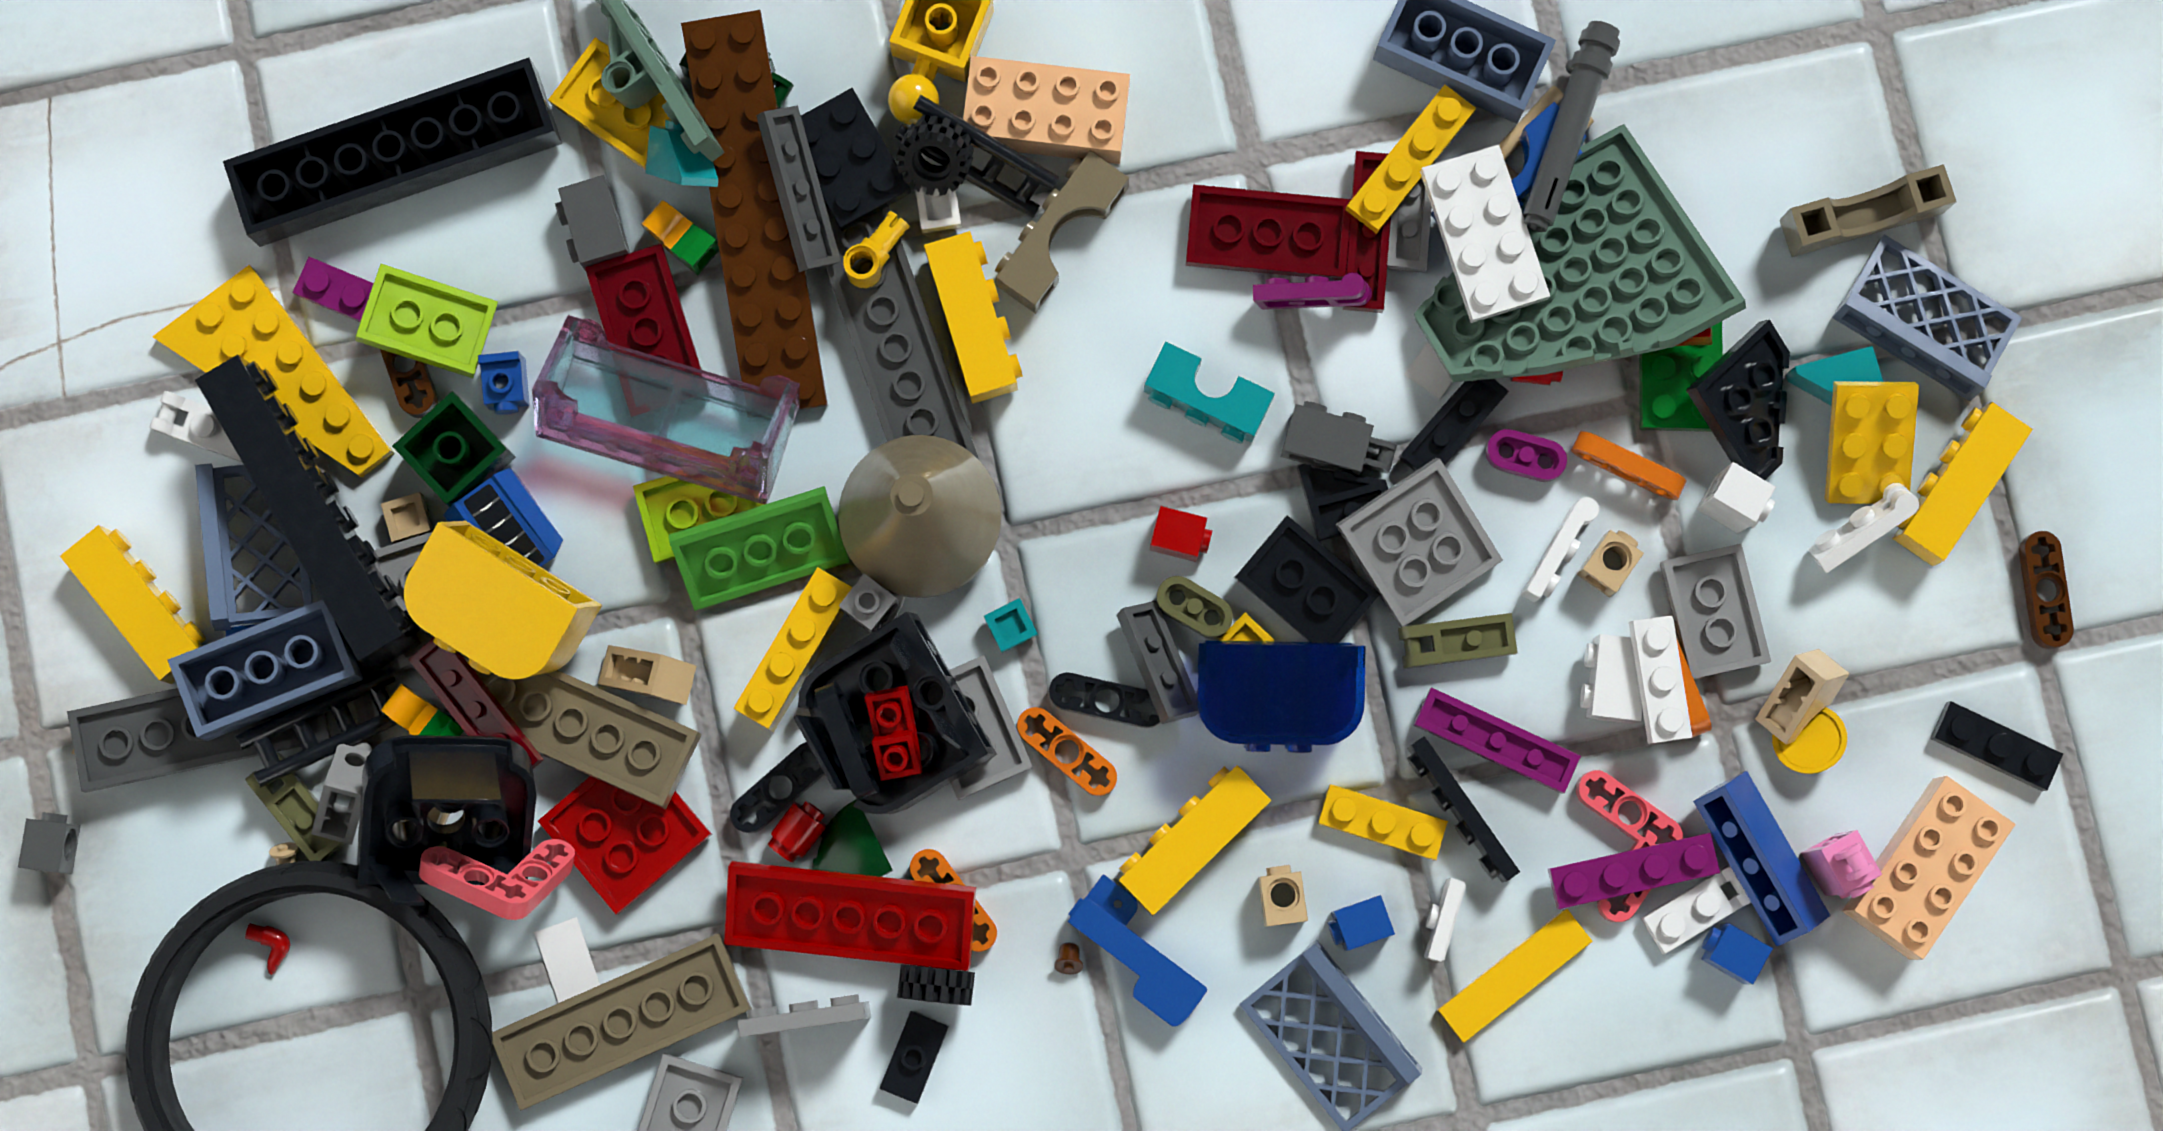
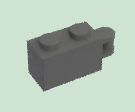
[1280,401,1397,476]

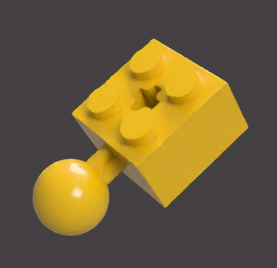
[888,0,994,125]

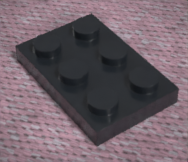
[801,87,912,231]
[1233,515,1380,656]

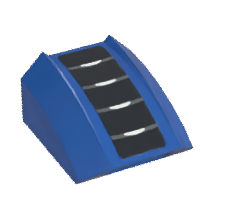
[443,468,563,567]

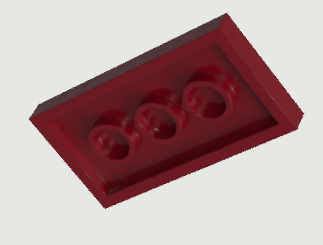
[1185,184,1352,280]
[585,243,710,420]

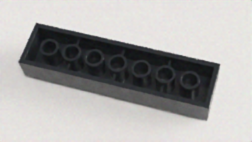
[223,57,563,247]
[195,354,421,669]

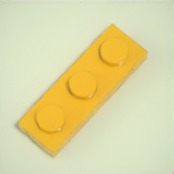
[1317,784,1448,861]

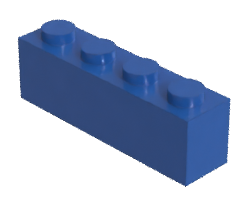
[1693,771,1831,946]

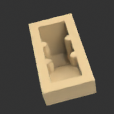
[598,645,697,705]
[1755,649,1850,744]

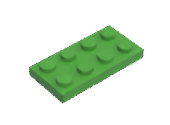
[668,486,850,611]

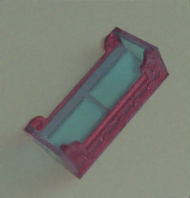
[532,315,800,505]

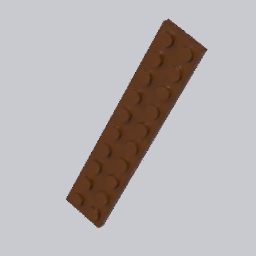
[681,10,828,419]

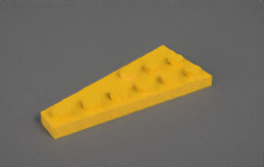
[152,265,394,478]

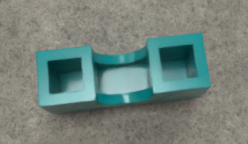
[1144,341,1275,444]

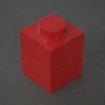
[1150,506,1213,562]

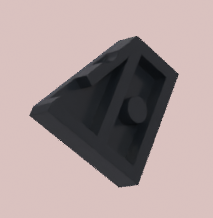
[1297,464,1388,542]

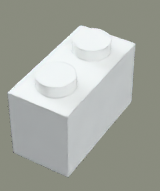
[1696,462,1776,534]
[1580,634,1642,724]

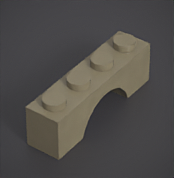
[995,150,1129,314]
[1779,164,1957,257]

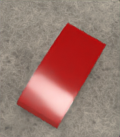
[865,686,922,781]

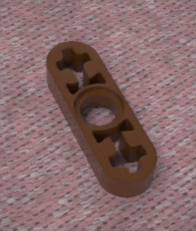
[380,349,438,418]
[2019,531,2074,649]

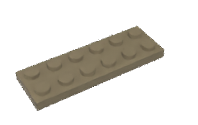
[445,667,701,809]
[492,933,752,1111]

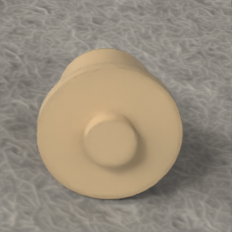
[269,842,299,865]

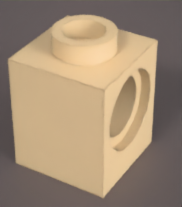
[1576,530,1644,597]
[1258,865,1308,927]

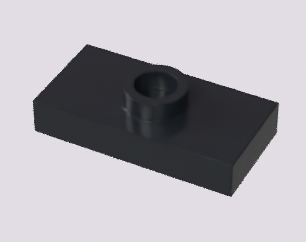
[879,1011,949,1104]

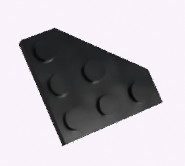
[1686,319,1790,480]

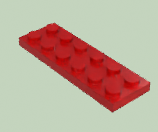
[724,861,976,971]

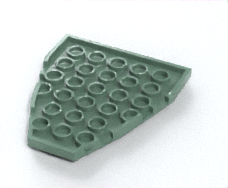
[1414,124,1746,382]

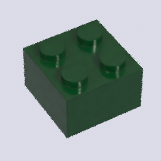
[392,391,516,507]

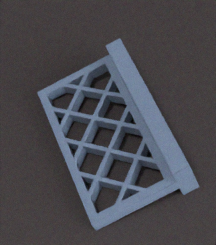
[1832,234,2022,401]
[195,463,313,631]
[1239,940,1423,1131]

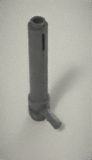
[1523,21,1620,232]

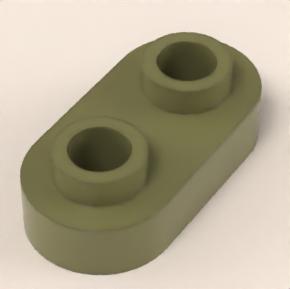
[1157,576,1233,638]

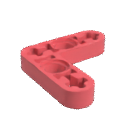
[1576,770,1683,922]
[419,839,575,920]

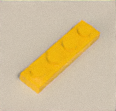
[1345,84,1476,234]

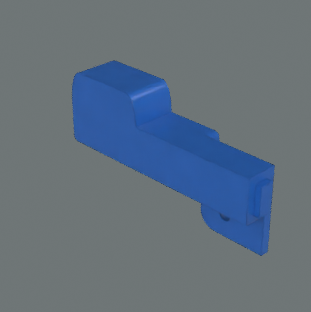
[1067,874,1207,1027]

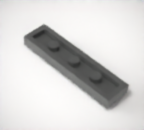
[756,105,841,272]

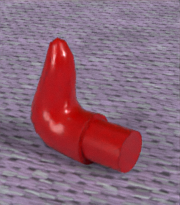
[245,923,291,975]

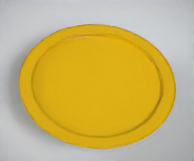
[1772,707,1848,774]

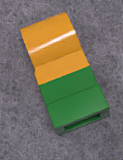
[641,200,719,276]
[381,684,464,736]

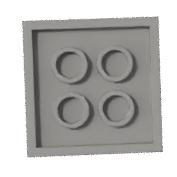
[1336,458,1503,627]

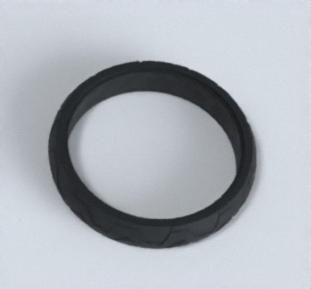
[125,860,493,1131]

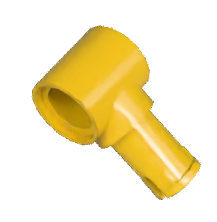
[843,211,910,288]

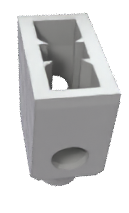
[311,741,372,845]

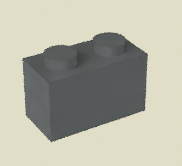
[555,175,630,270]

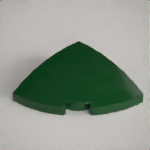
[812,799,893,877]

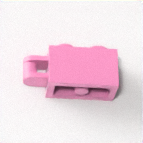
[1801,830,1882,899]

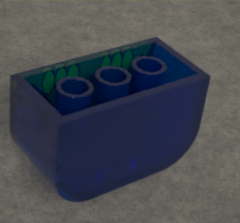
[1195,640,1366,753]

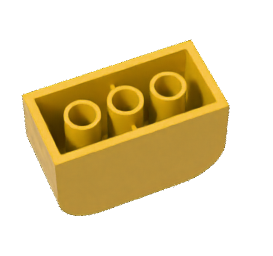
[404,521,602,679]

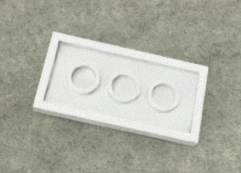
[1420,144,1550,323]

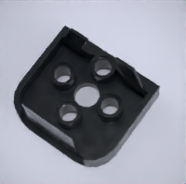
[793,612,997,814]
[357,735,537,905]

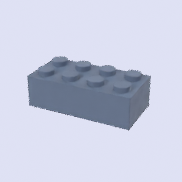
[1373,0,1556,124]
[168,599,364,741]

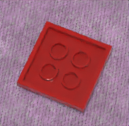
[538,776,712,915]

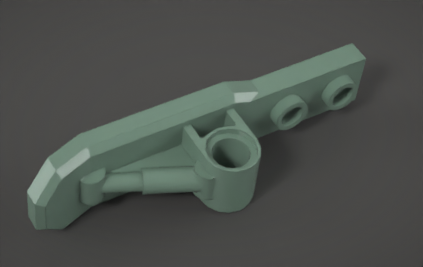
[595,0,725,162]

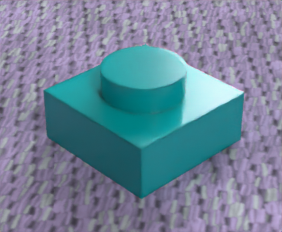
[984,598,1038,653]

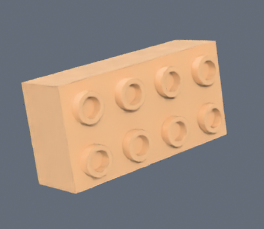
[963,56,1130,164]
[1842,776,2016,960]

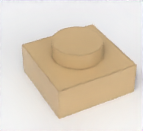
[381,492,433,544]

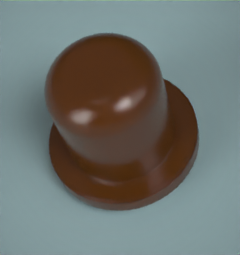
[1054,942,1083,974]

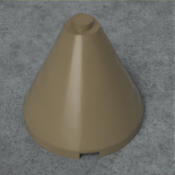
[838,435,1001,598]

